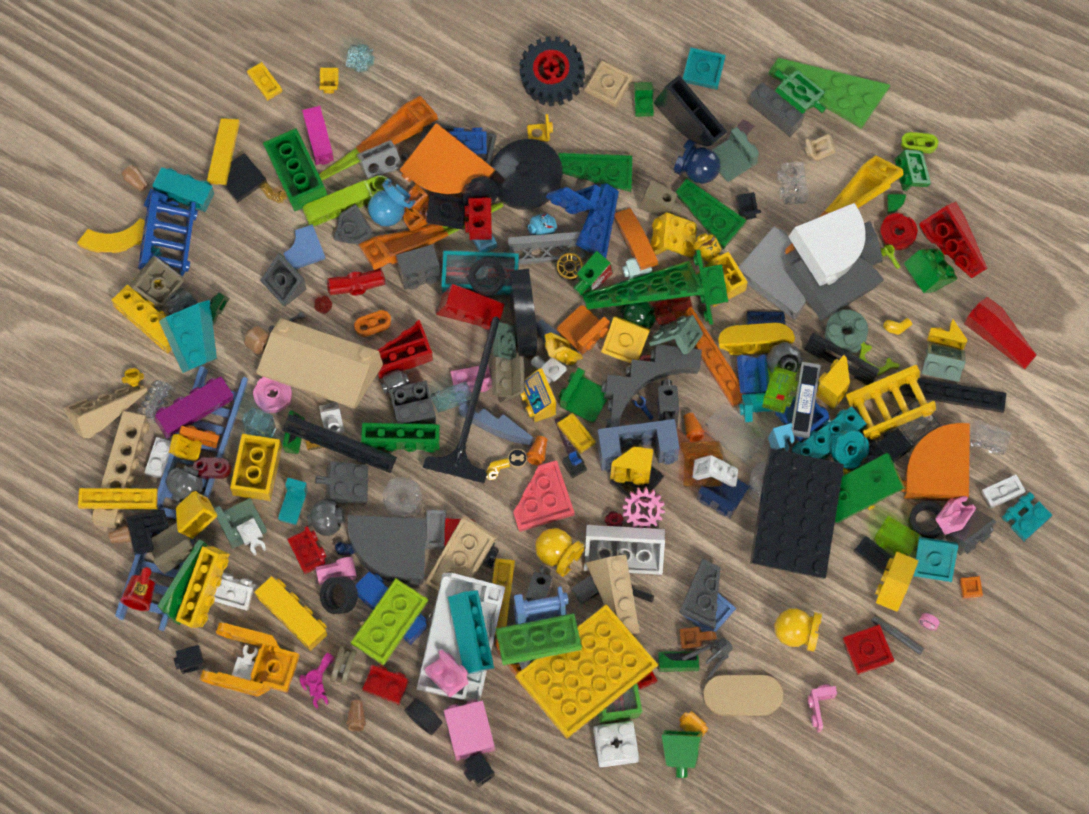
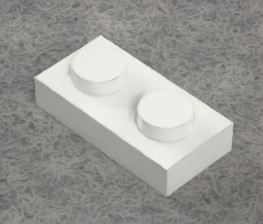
[144,437,171,479]
[981,475,1025,509]

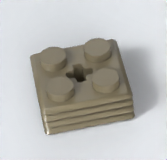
[131,256,184,308]

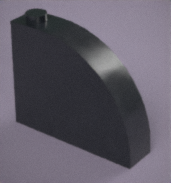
[654,75,727,146]
[510,268,537,357]

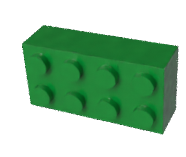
[263,128,328,212]

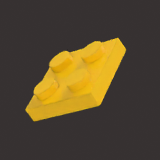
[601,316,650,364]

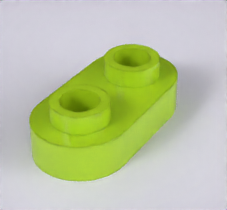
[901,132,938,154]

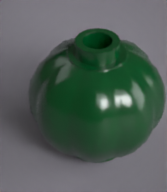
[620,302,656,329]

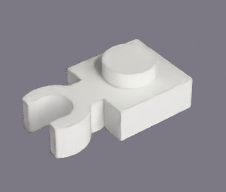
[236,518,266,555]
[232,645,259,680]

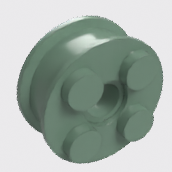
[825,310,868,354]

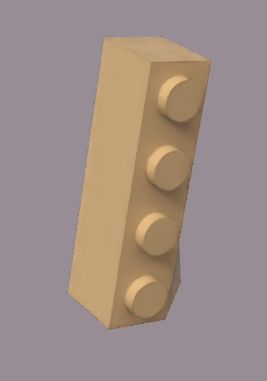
[586,554,640,635]

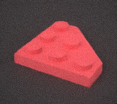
[513,460,575,532]

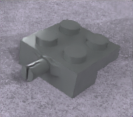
[315,461,368,504]

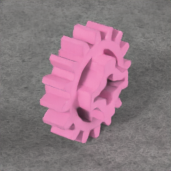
[622,487,665,528]

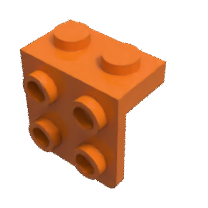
[557,305,610,355]

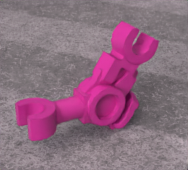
[300,652,335,709]

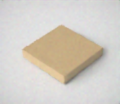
[584,61,634,107]

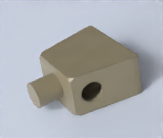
[638,180,684,216]

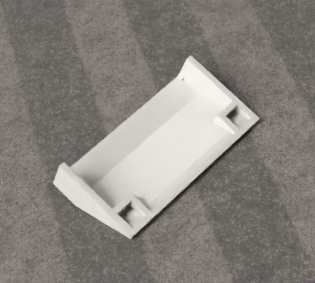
[417,573,505,701]

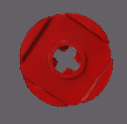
[880,213,918,250]

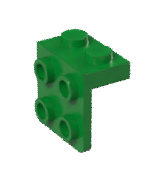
[559,367,608,423]

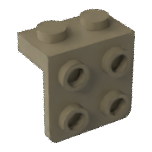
[151,523,194,574]

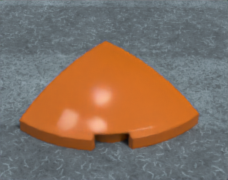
[403,184,429,231]

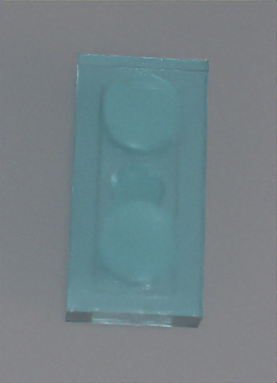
[431,381,472,413]

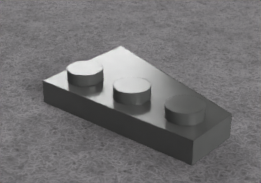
[678,559,721,629]

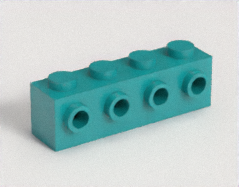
[792,406,867,460]
[448,590,494,674]

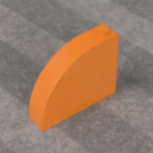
[400,123,496,194]
[901,423,970,502]

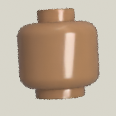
[244,326,270,355]

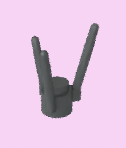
[682,638,733,678]

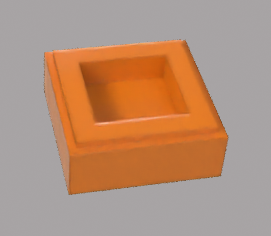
[959,576,983,599]

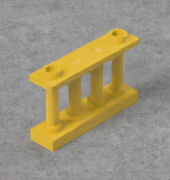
[846,365,936,440]

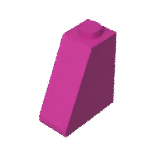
[302,106,334,165]

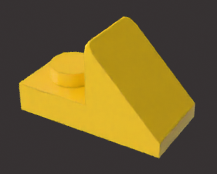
[927,319,967,350]

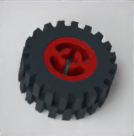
[519,36,585,106]

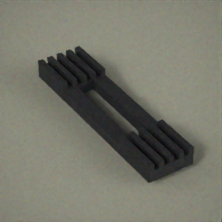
[804,332,880,385]

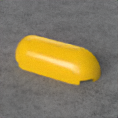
[718,323,795,355]

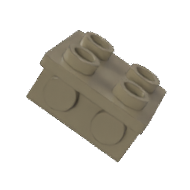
[491,356,525,403]

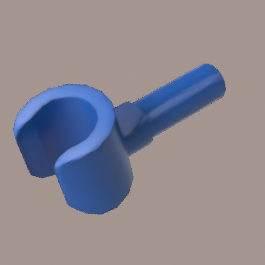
[632,395,654,420]

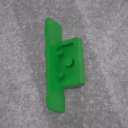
[694,249,729,325]

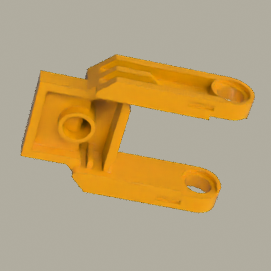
[200,623,300,697]

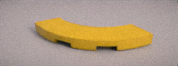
[77,218,156,253]

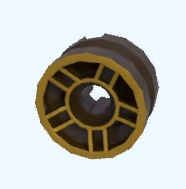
[556,253,583,281]

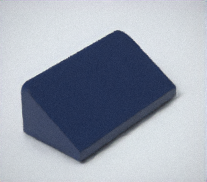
[747,311,786,325]

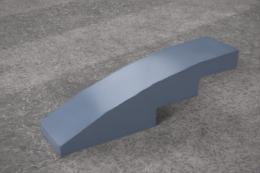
[459,402,533,446]

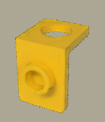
[527,114,553,142]

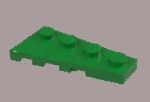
[559,153,633,192]
[675,179,746,250]

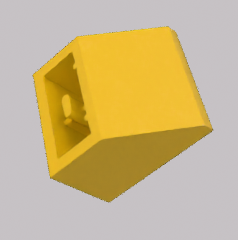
[696,251,748,307]
[816,355,850,410]
[610,447,653,485]

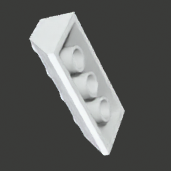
[584,525,665,575]

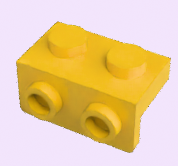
[545,332,583,365]

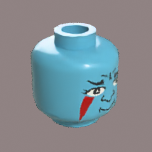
[528,213,557,236]

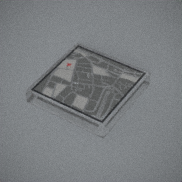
[891,398,943,448]

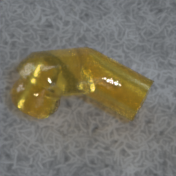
[260,182,287,204]

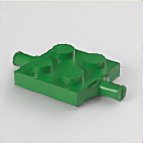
[774,69,827,114]

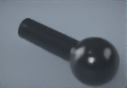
[631,584,654,603]

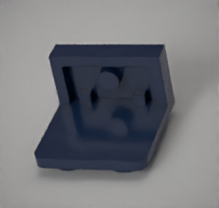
[697,477,748,518]

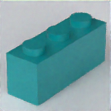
[152,167,214,212]

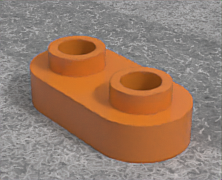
[354,310,391,337]

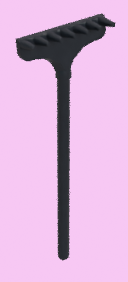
[423,316,499,484]

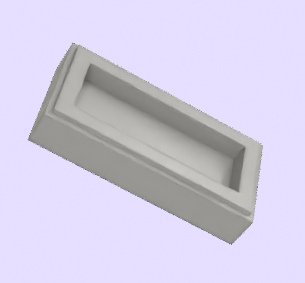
[425,510,446,549]

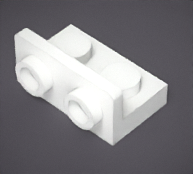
[215,573,257,611]

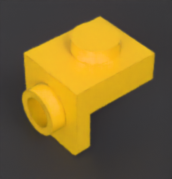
[319,68,339,94]
[168,434,202,460]

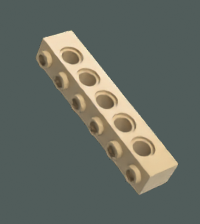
[91,411,150,529]

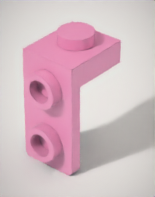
[807,684,837,732]

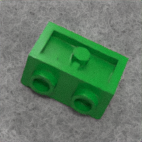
[895,150,931,191]

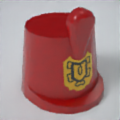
[120,567,156,611]

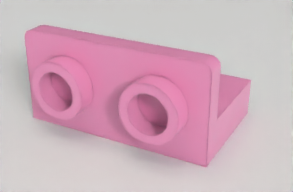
[451,365,492,396]
[424,649,468,697]

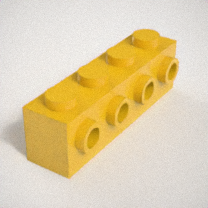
[111,284,172,354]
[176,546,230,628]
[254,576,327,651]

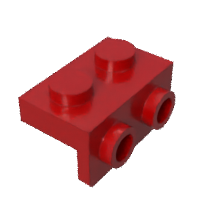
[287,526,327,575]

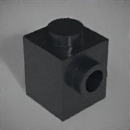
[463,753,495,788]

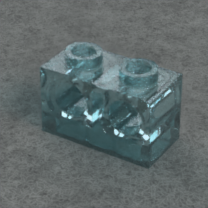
[242,407,276,438]

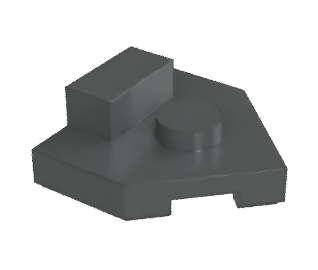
[333,204,375,245]

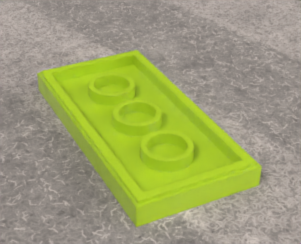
[351,578,428,665]

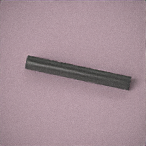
[871,615,924,655]

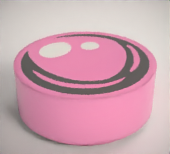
[919,613,940,631]

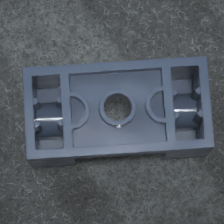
[597,419,680,472]

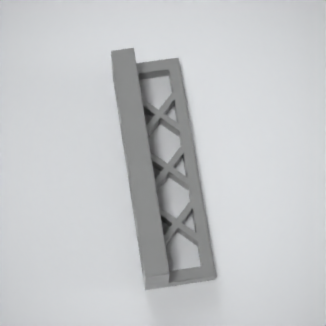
[508,232,585,265]

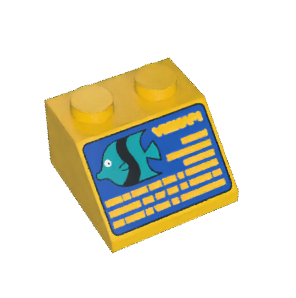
[519,368,556,423]

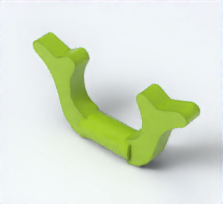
[859,342,900,376]

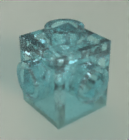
[346,44,375,72]

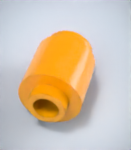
[678,711,709,737]

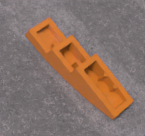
[614,208,658,271]

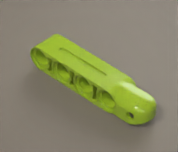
[302,175,391,226]

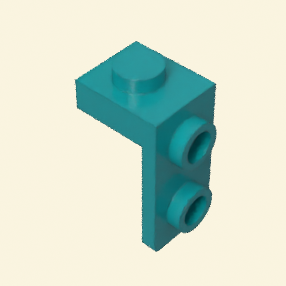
[739,392,780,422]

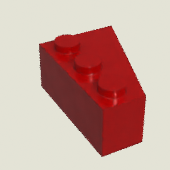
[377,319,433,379]

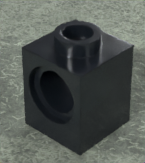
[174,645,206,674]

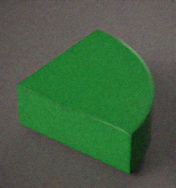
[887,194,906,214]

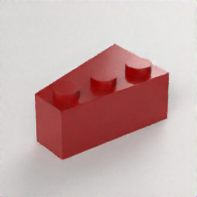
[436,284,505,330]

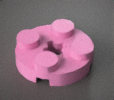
[253,377,292,413]

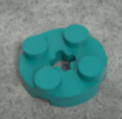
[831,429,869,469]

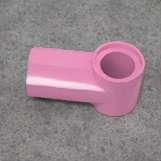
[316,557,357,585]

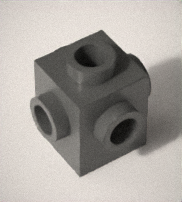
[165,288,198,315]

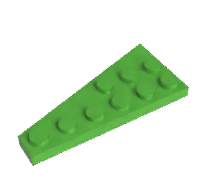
[768,58,891,129]

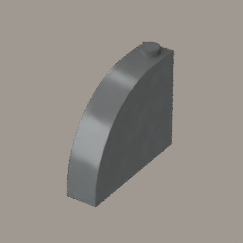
[787,257,884,321]
[348,515,426,587]

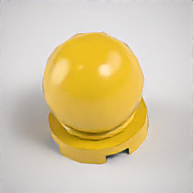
[535,528,585,577]
[774,608,822,652]

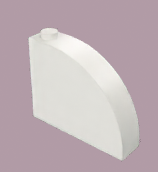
[789,203,865,286]

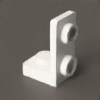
[693,455,738,487]

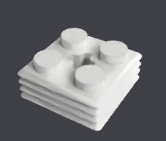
[594,721,639,768]

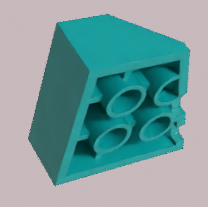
[159,299,217,373]

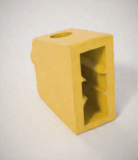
[176,491,217,539]

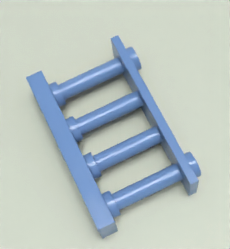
[514,586,569,625]

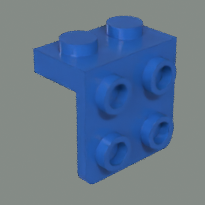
[546,185,601,214]

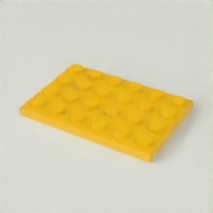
[515,604,658,739]

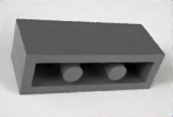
[749,82,804,137]

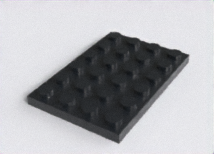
[750,448,844,579]

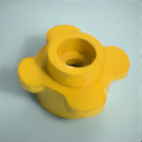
[121,368,144,387]

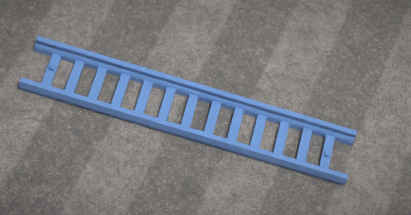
[115,366,248,631]

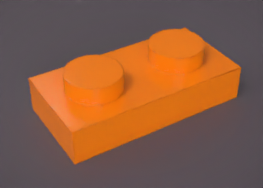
[179,425,219,449]

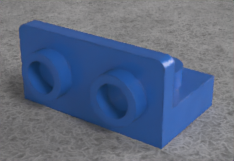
[449,128,487,154]
[737,355,770,394]

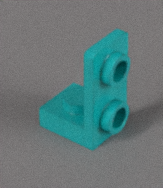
[278,478,308,525]

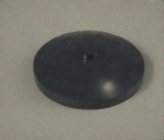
[490,139,563,210]

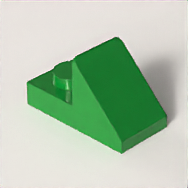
[634,82,654,117]

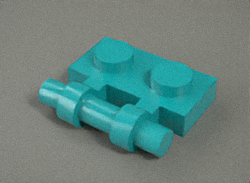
[1002,492,1053,542]

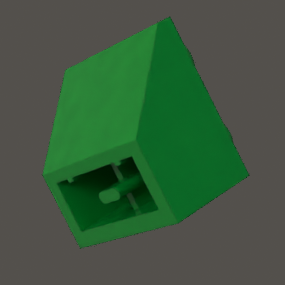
[904,248,958,293]

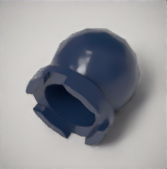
[674,139,721,184]

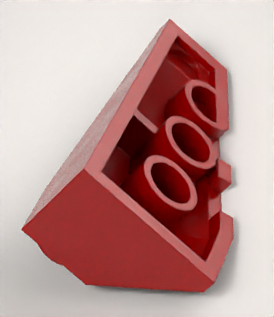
[919,201,988,278]
[964,296,1037,370]

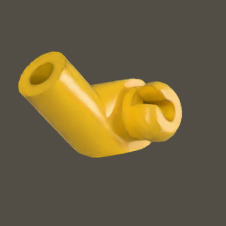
[883,318,913,335]
[486,458,510,480]

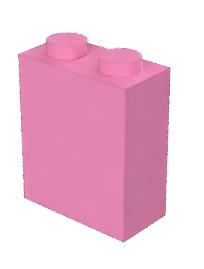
[444,699,495,761]

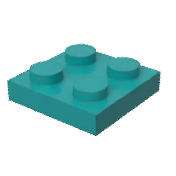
[683,47,726,90]
[913,537,959,582]

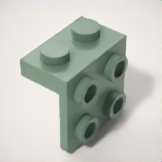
[712,127,759,182]

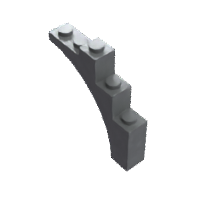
[601,344,702,428]

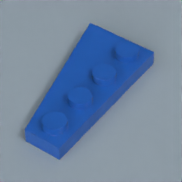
[576,183,619,258]

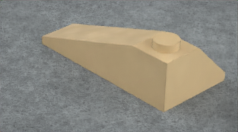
[63,383,147,438]

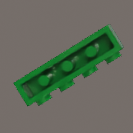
[361,423,440,453]

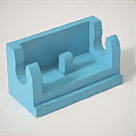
[768,423,794,452]

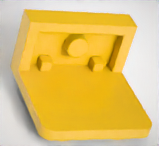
[651,212,697,258]

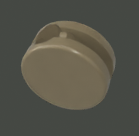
[330,646,357,686]

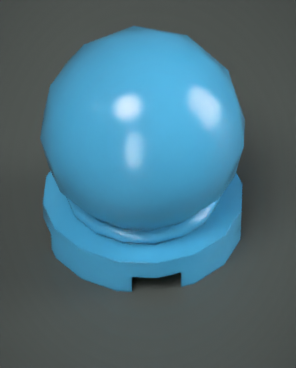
[368,178,415,227]

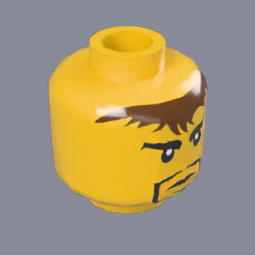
[694,233,721,262]

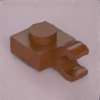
[680,627,717,649]

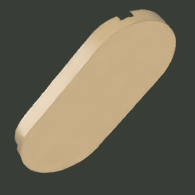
[703,675,783,716]

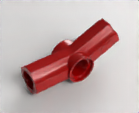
[327,268,386,296]

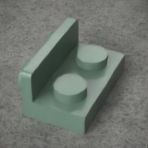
[493,322,517,360]

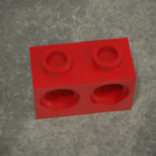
[465,198,492,240]

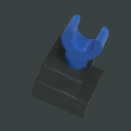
[562,451,587,479]

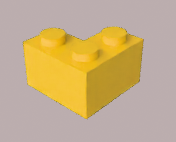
[875,552,919,612]

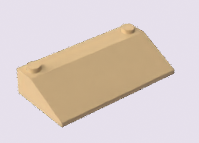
[256,318,383,409]

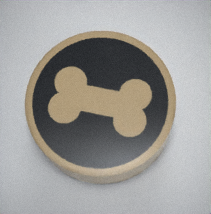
[508,449,527,469]

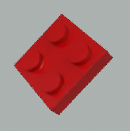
[842,624,895,675]

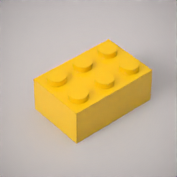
[230,434,282,501]

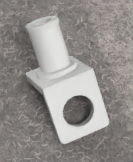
[531,356,567,383]
[319,402,344,434]

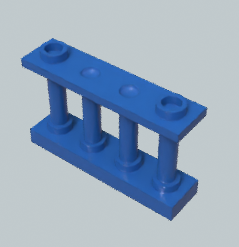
[138,193,198,277]

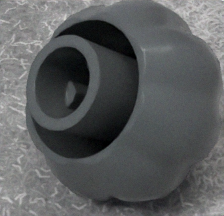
[766,342,802,378]
[166,465,203,502]
[307,499,345,536]

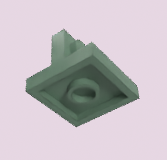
[922,343,966,382]

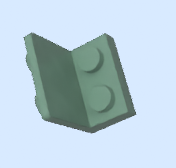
[649,315,703,355]
[214,499,267,549]

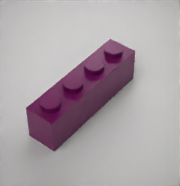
[155,376,233,439]

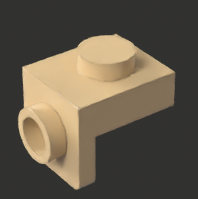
[805,134,836,161]

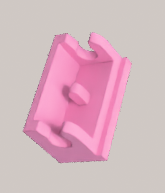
[935,496,976,535]

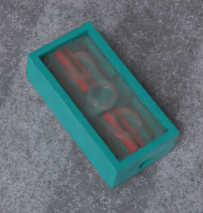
[442,251,519,295]

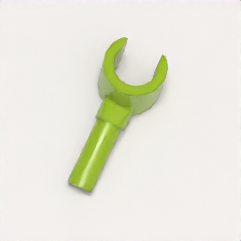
[880,245,901,269]

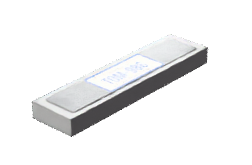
[792,362,821,438]

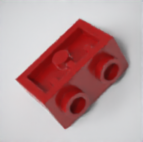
[362,664,409,705]

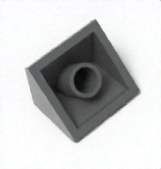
[260,253,307,306]

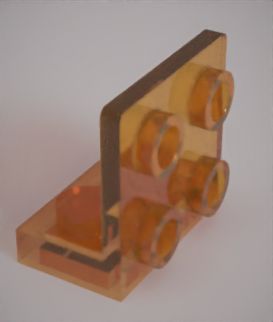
[681,441,724,487]

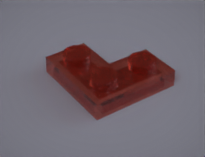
[652,296,693,325]

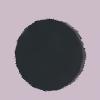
[462,176,499,206]

